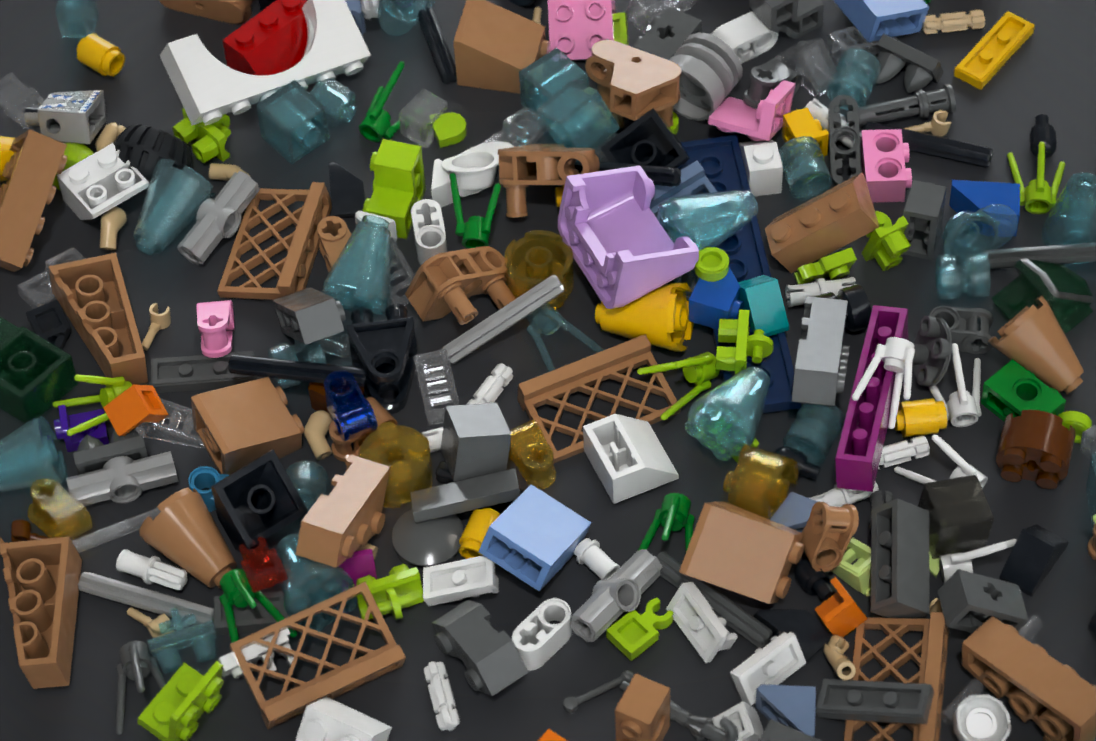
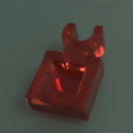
[239,536,288,593]

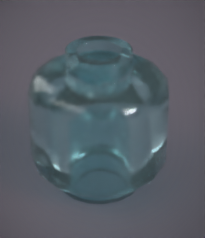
[307,79,358,127]
[285,460,330,512]

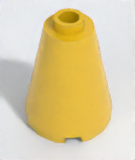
[595,282,694,352]

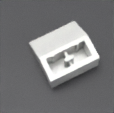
[57,143,150,220]
[583,414,679,504]
[295,697,392,741]

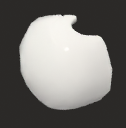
[953,694,1011,741]

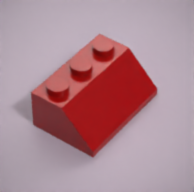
[222,0,308,76]

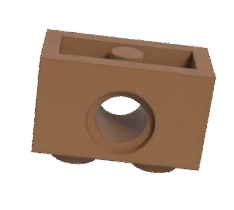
[615,674,670,741]

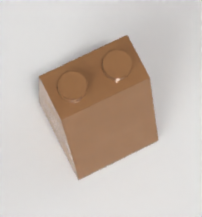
[453,0,550,96]
[191,377,305,475]
[679,501,804,604]

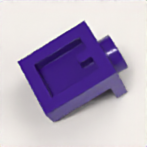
[54,404,109,452]

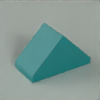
[738,275,790,337]

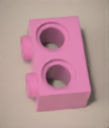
[861,129,912,203]

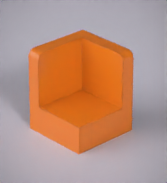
[103,384,169,436]
[814,576,868,638]

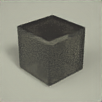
[918,475,994,559]

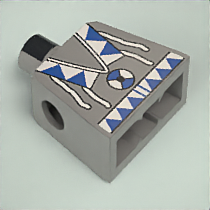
[24,90,107,144]

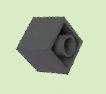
[441,403,511,481]

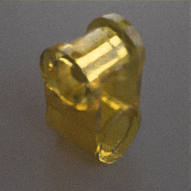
[508,419,556,489]
[27,478,92,540]

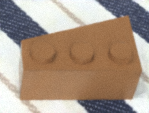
[295,454,390,568]

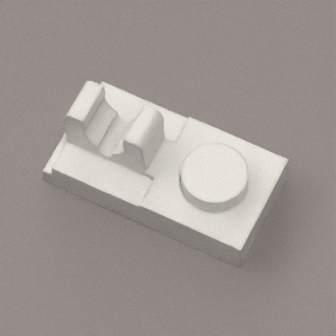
[423,555,499,606]
[666,582,738,663]
[218,628,294,678]
[730,632,807,706]

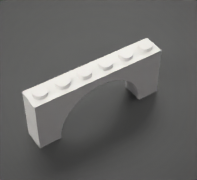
[159,0,371,125]

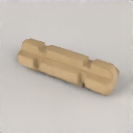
[922,10,985,35]

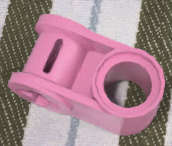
[197,300,235,358]

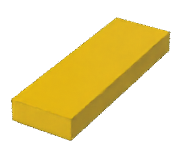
[954,11,1035,90]

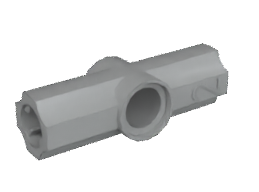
[177,171,260,266]
[66,451,179,509]
[570,549,662,642]

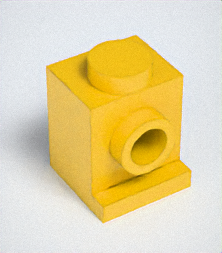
[782,108,829,164]

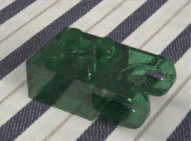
[0,317,78,426]

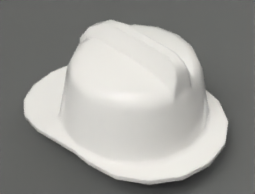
[441,141,514,197]

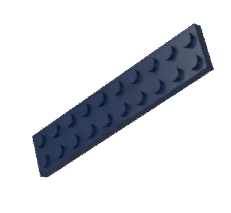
[678,135,801,417]

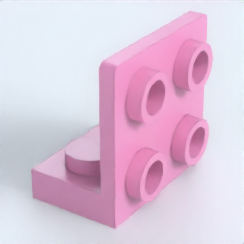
[548,0,616,62]
[708,80,796,142]

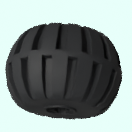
[113,124,192,193]

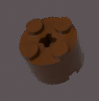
[996,410,1076,490]

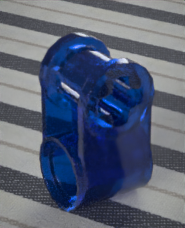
[324,370,378,441]

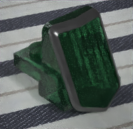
[991,258,1094,333]

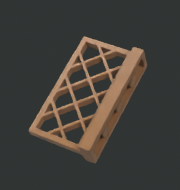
[217,182,332,300]
[517,334,681,464]
[230,582,406,729]
[844,612,949,741]

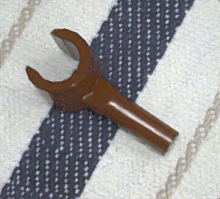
[11,520,51,542]

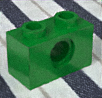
[981,359,1066,421]

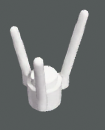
[852,337,915,429]
[929,343,982,427]
[894,434,988,501]
[939,539,1021,592]

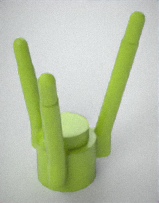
[1007,142,1065,214]
[637,352,720,421]
[52,374,132,436]

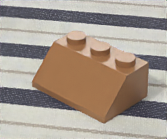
[765,173,879,273]

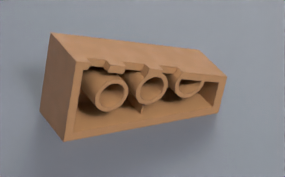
[962,616,1096,741]

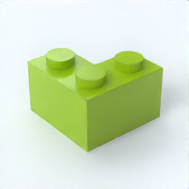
[363,139,426,239]

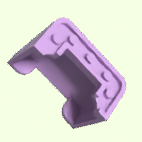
[558,166,699,309]

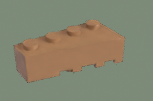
[0,129,67,272]
[48,253,148,385]
[0,536,82,689]

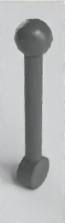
[563,670,634,713]

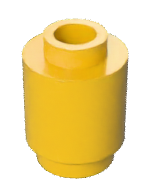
[77,34,125,76]
[895,398,947,437]
[459,507,500,559]

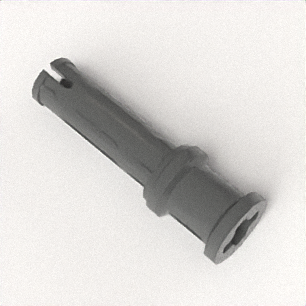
[858,83,956,127]

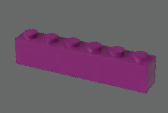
[835,305,908,492]

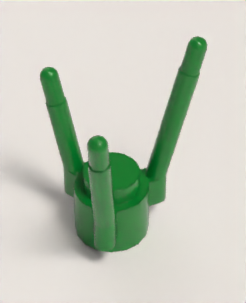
[359,61,421,142]
[449,172,501,249]
[637,493,695,551]
[219,568,297,643]

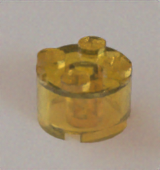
[504,230,574,310]
[358,422,433,508]
[723,445,798,520]

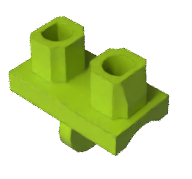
[172,108,231,163]
[861,211,911,271]
[716,309,774,381]
[356,564,425,620]

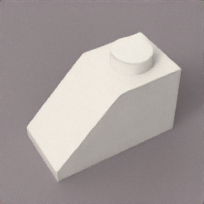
[739,140,783,197]

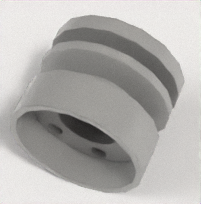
[669,32,743,121]

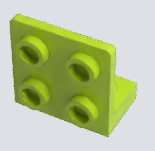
[138,661,224,741]

